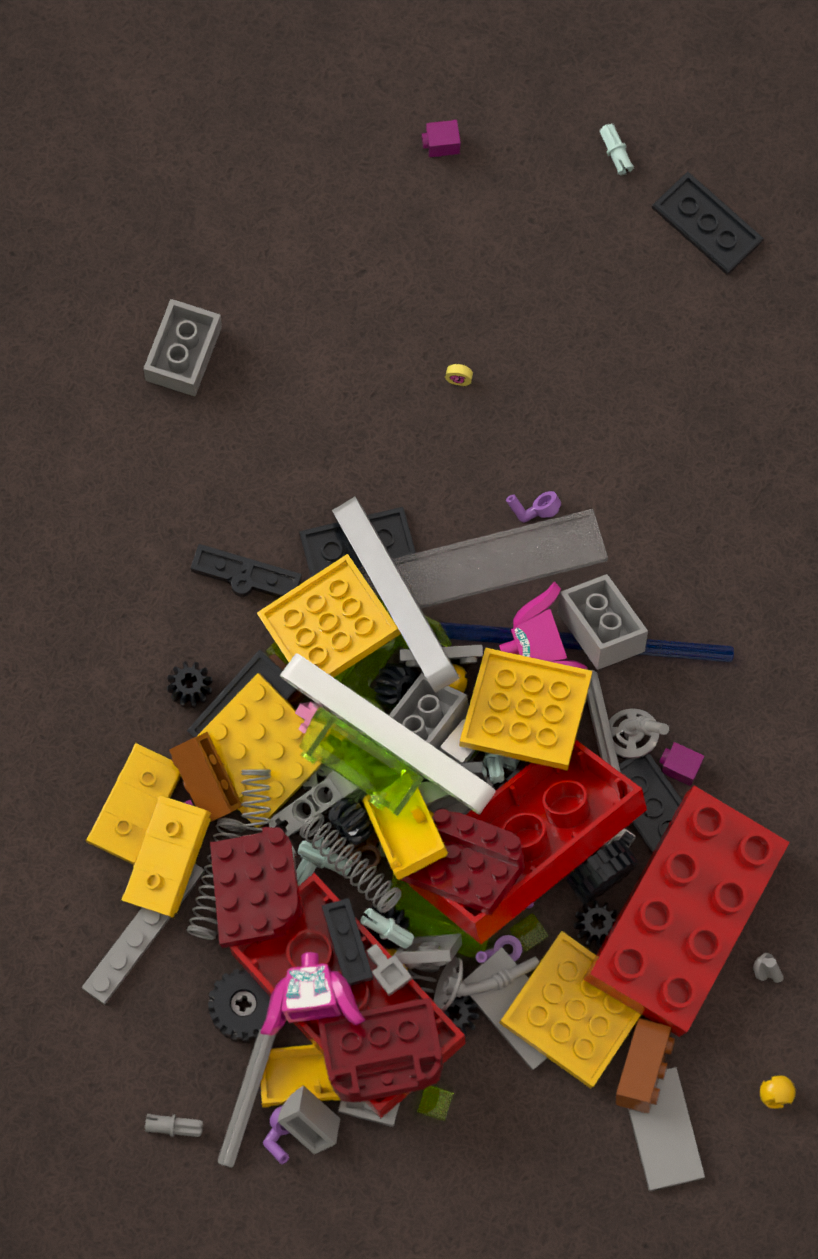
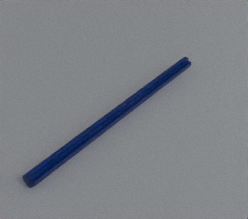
[437,622,734,662]

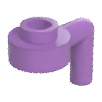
[506,491,561,523]
[476,935,522,963]
[263,1106,290,1164]

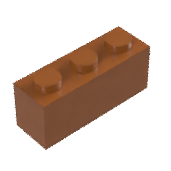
[169,732,243,822]
[616,1018,675,1114]

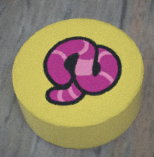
[445,364,473,386]

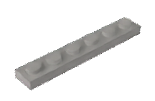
[82,864,205,1005]

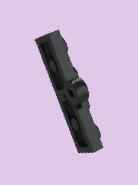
[190,544,302,598]

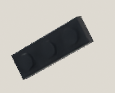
[322,898,373,986]

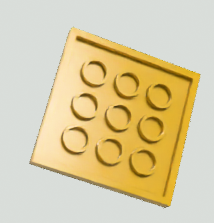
[257,554,401,678]
[459,648,593,770]
[197,673,336,828]
[499,931,641,1088]

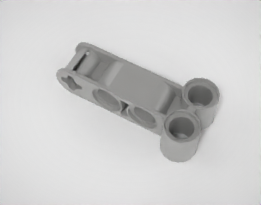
[269,759,372,836]

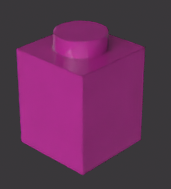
[421,120,460,157]
[659,742,704,786]

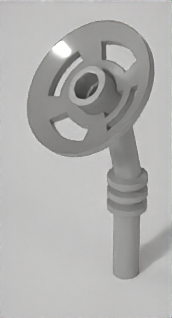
[609,709,669,759]
[434,957,540,1011]

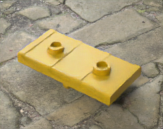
[86,743,181,865]
[363,775,448,879]
[122,795,211,918]
[261,1045,340,1107]

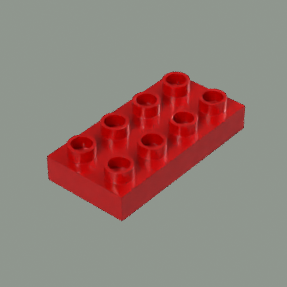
[408,740,647,944]
[583,786,790,1037]
[229,873,466,1119]

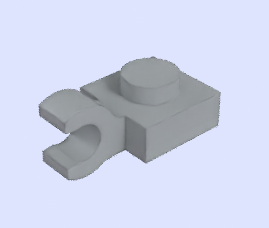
[367,944,412,996]

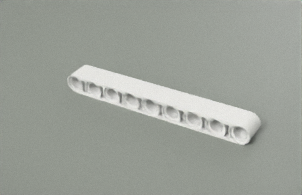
[280,653,496,814]

